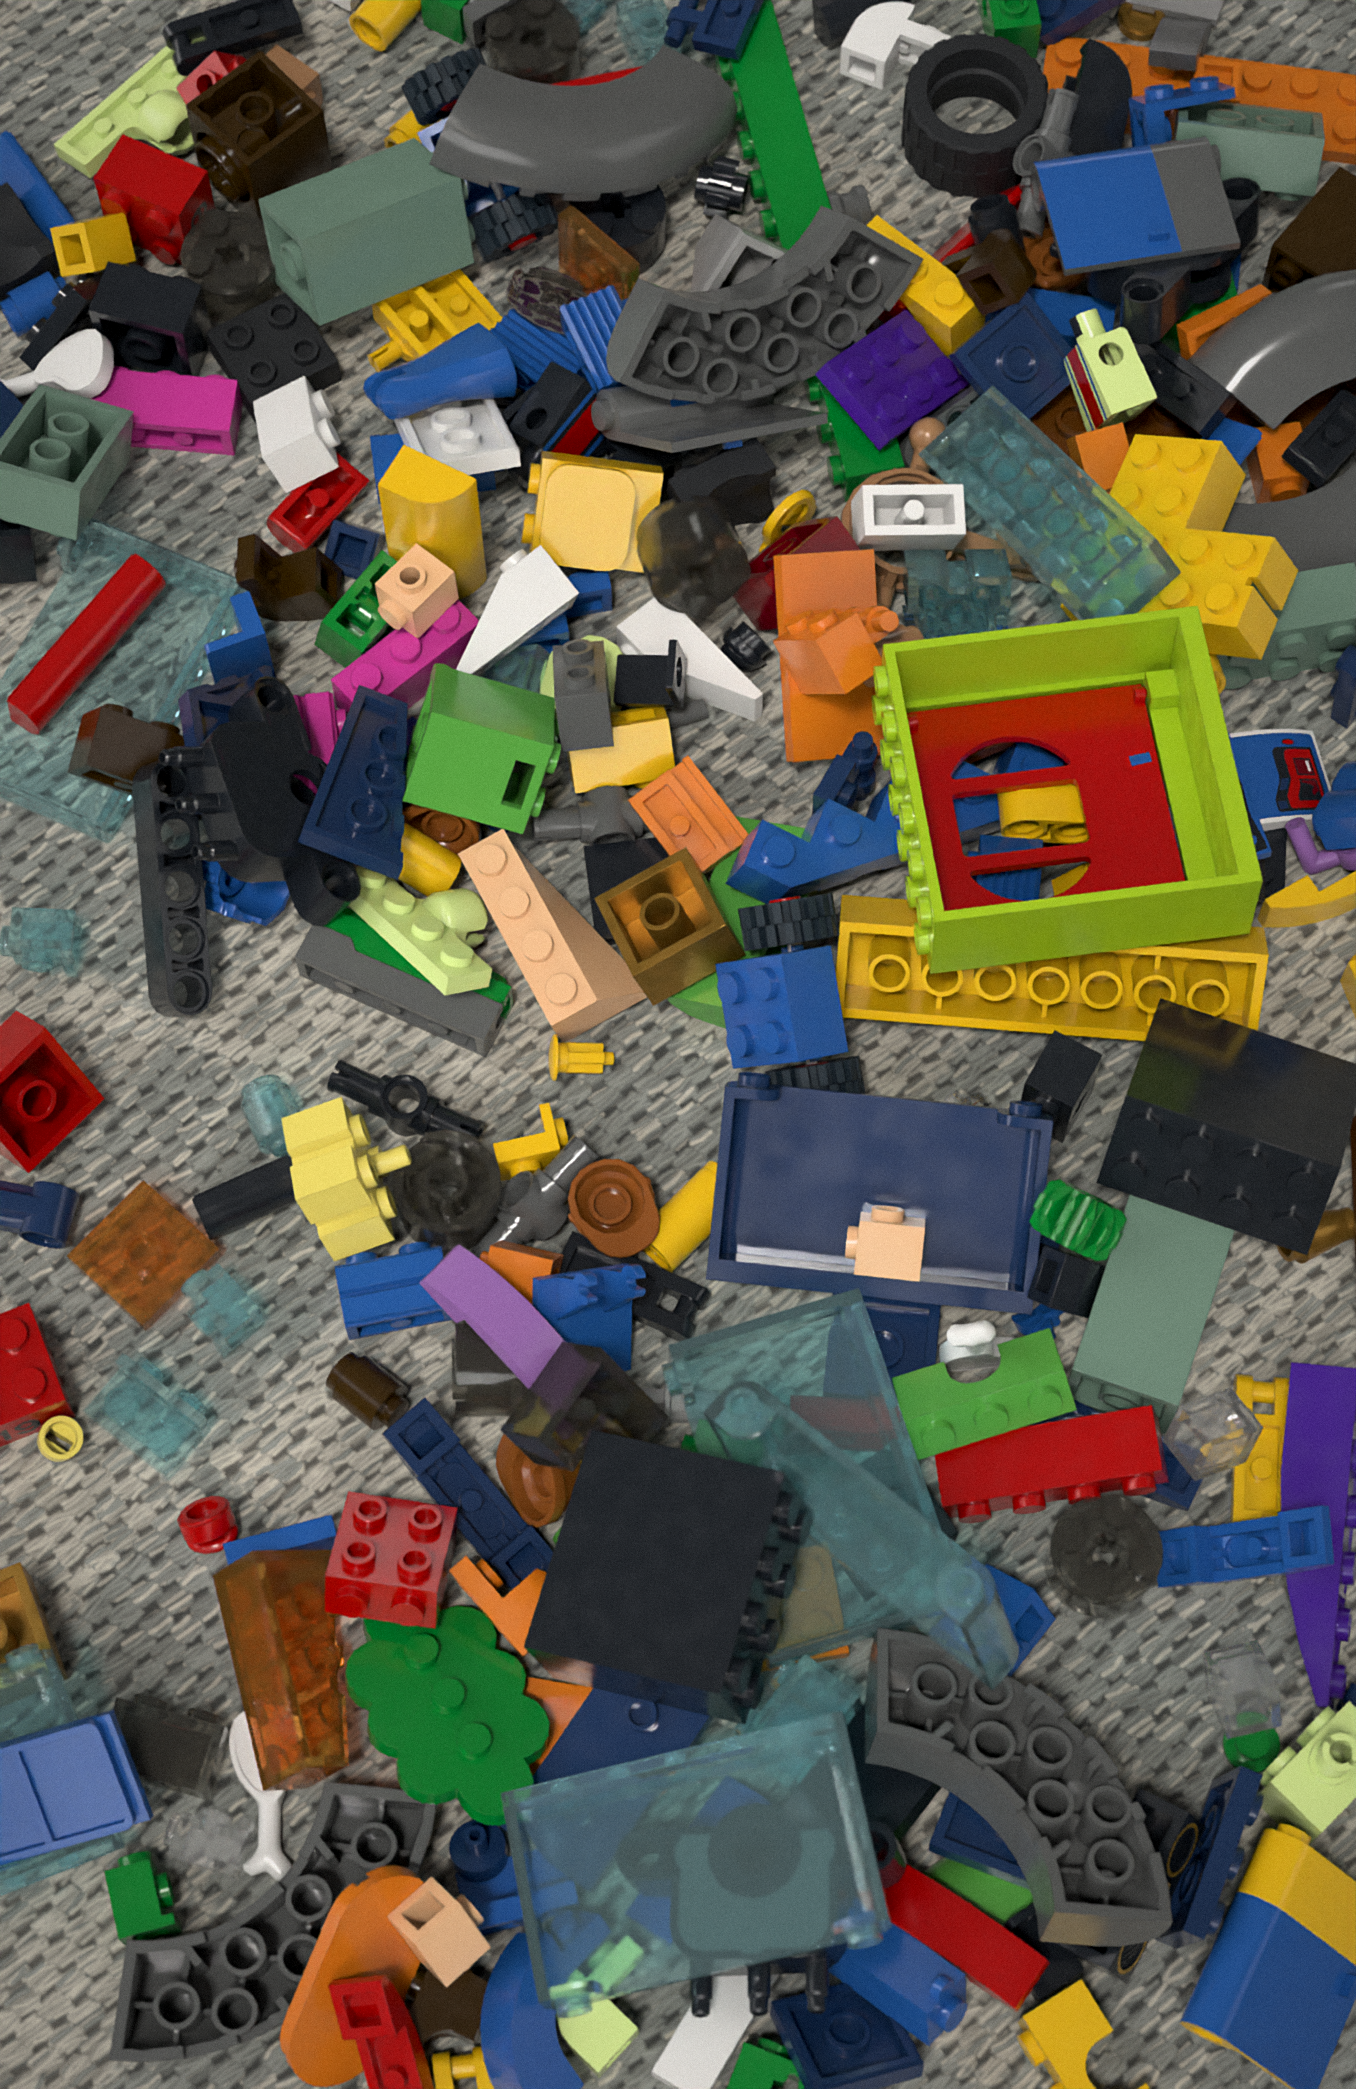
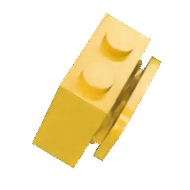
[521,451,664,574]

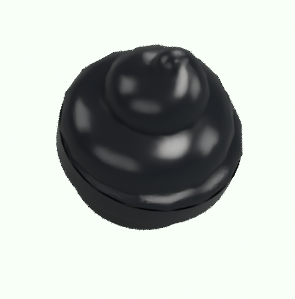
[720,621,771,672]

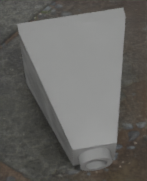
[691,214,788,292]

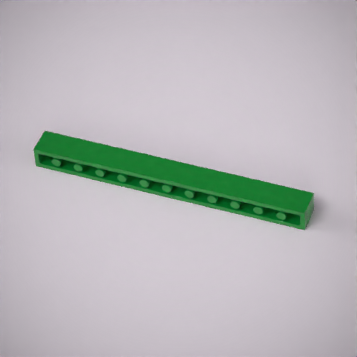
[715,0,905,502]

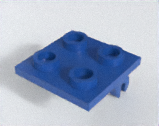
[532,1263,646,1377]

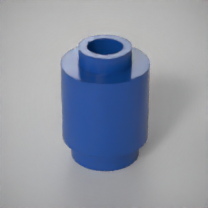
[0,271,67,338]

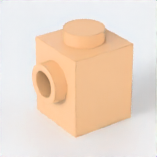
[375,543,459,639]
[845,1205,925,1282]
[387,1877,491,1987]

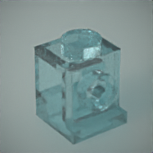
[616,0,681,67]
[0,907,83,977]
[181,1263,265,1359]

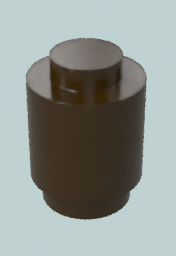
[326,1352,409,1430]

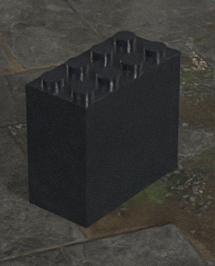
[1096,998,1356,1255]
[523,1430,811,1725]

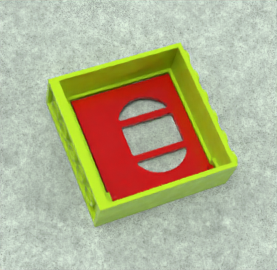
[872,606,1263,974]

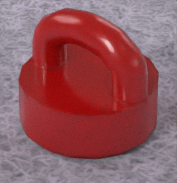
[177,1496,239,1554]

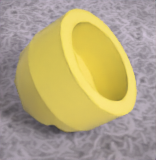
[37,1416,83,1462]

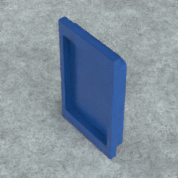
[0,1710,154,1865]

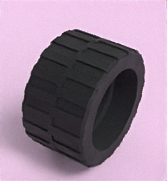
[901,33,1049,198]

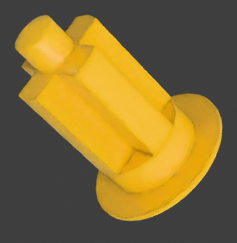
[548,1034,616,1081]

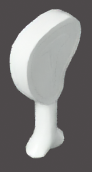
[0,329,114,399]
[939,1320,1015,1371]
[229,1706,311,1881]

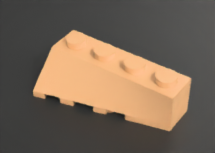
[458,829,647,1043]

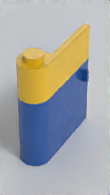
[1180,1823,1356,2089]

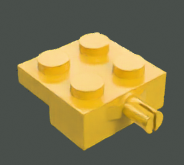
[367,269,503,372]

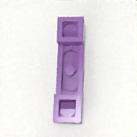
[419,1245,607,1444]

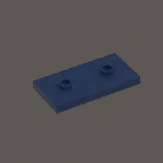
[500,1688,714,1894]

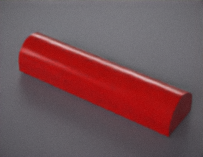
[7,553,166,735]

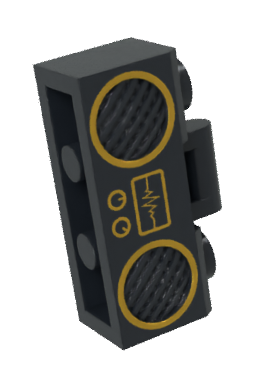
[1059,1788,1206,1984]

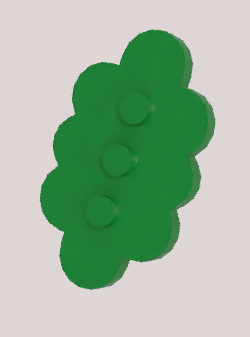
[345,1606,550,1826]

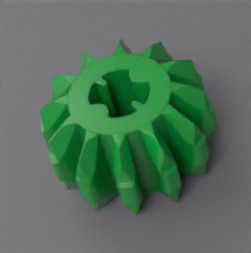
[1029,1179,1127,1261]

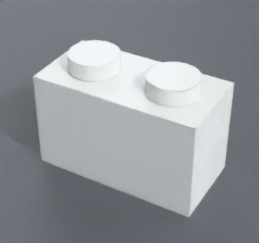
[253,376,340,493]
[851,484,966,551]

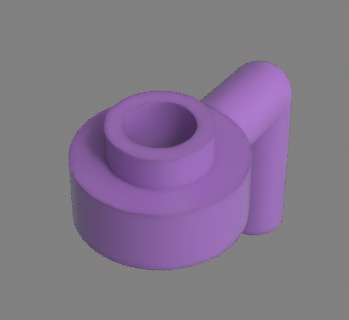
[1285,817,1356,875]

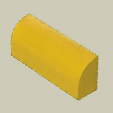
[378,445,487,600]

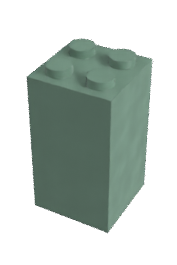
[259,138,475,326]
[1068,1195,1235,1434]

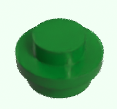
[1222,1716,1280,1773]

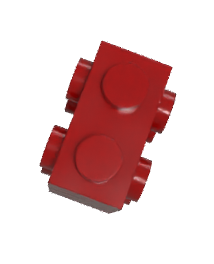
[325,1491,458,1629]

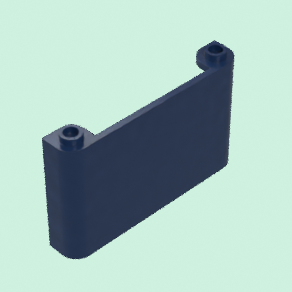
[706,1072,1053,1315]

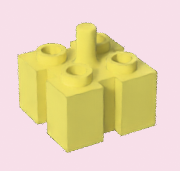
[281,1097,412,1262]

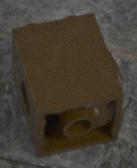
[186,50,333,233]
[1262,166,1356,293]

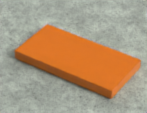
[773,549,884,762]

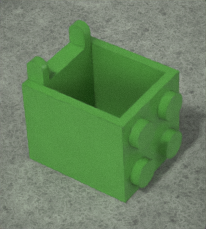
[402,663,561,834]

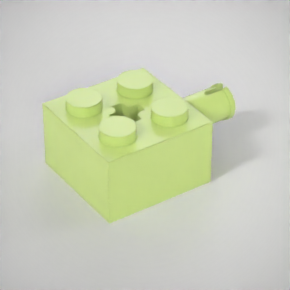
[1260,1701,1356,1843]

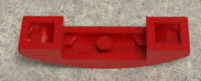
[858,1864,1049,2012]
[328,1975,434,2089]

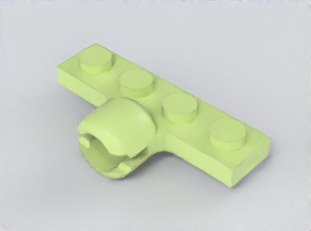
[53,37,204,178]
[349,866,492,996]

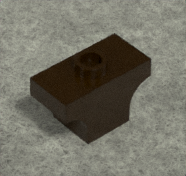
[405,1967,488,2050]

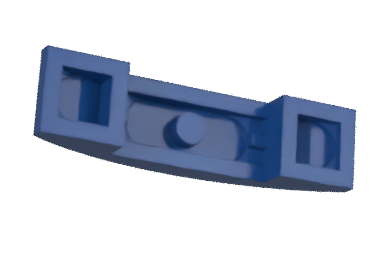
[1154,1506,1334,1588]

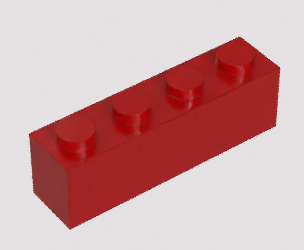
[935,1405,1169,1523]

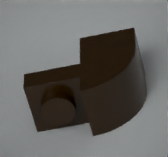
[941,228,1037,316]
[234,534,342,621]

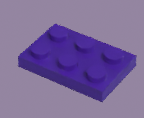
[815,309,969,451]

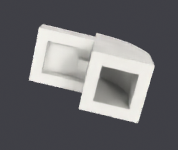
[840,2,951,90]

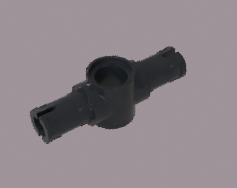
[327,1059,485,1153]

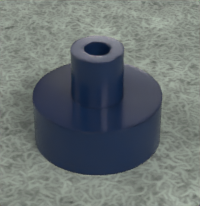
[449,1820,508,1882]

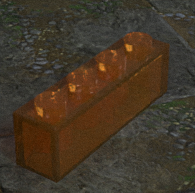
[212,1550,349,1791]

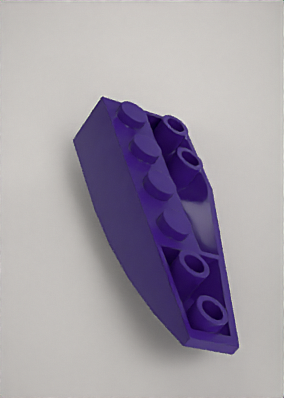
[1281,1362,1356,1710]

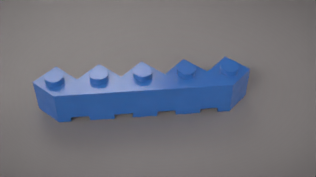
[725,742,1065,904]

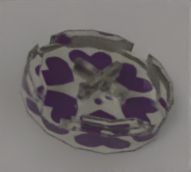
[505,267,587,335]

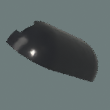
[1045,39,1132,223]

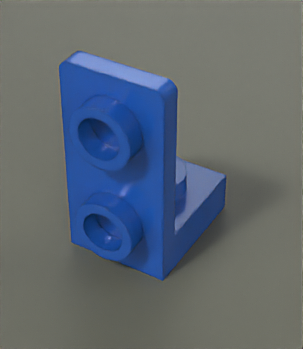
[1129,76,1236,147]

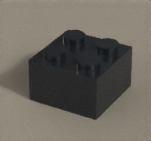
[88,261,211,376]

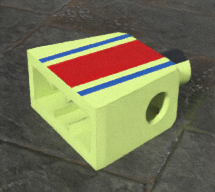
[1064,309,1157,432]

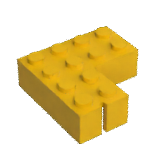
[1060,434,1298,660]

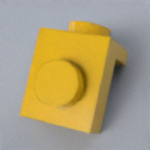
[493,1102,568,1181]

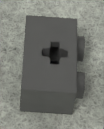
[552,639,614,752]

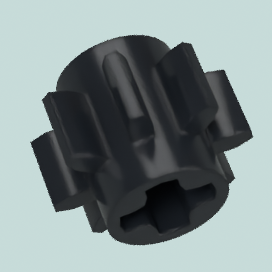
[694,155,749,218]

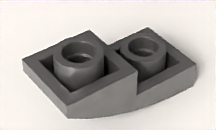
[1148,17,1212,71]

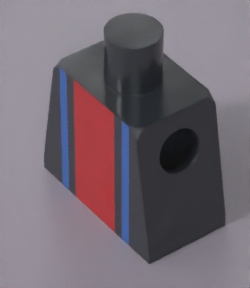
[508,361,607,489]

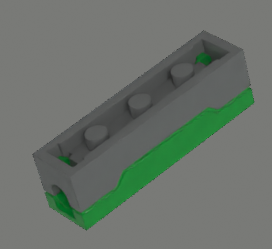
[295,908,514,1058]

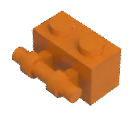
[773,606,899,694]

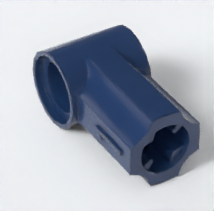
[0,1180,80,1249]

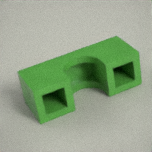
[892,1328,1077,1460]

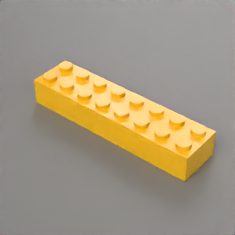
[835,895,1269,1041]

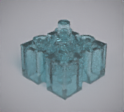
[901,549,1012,639]

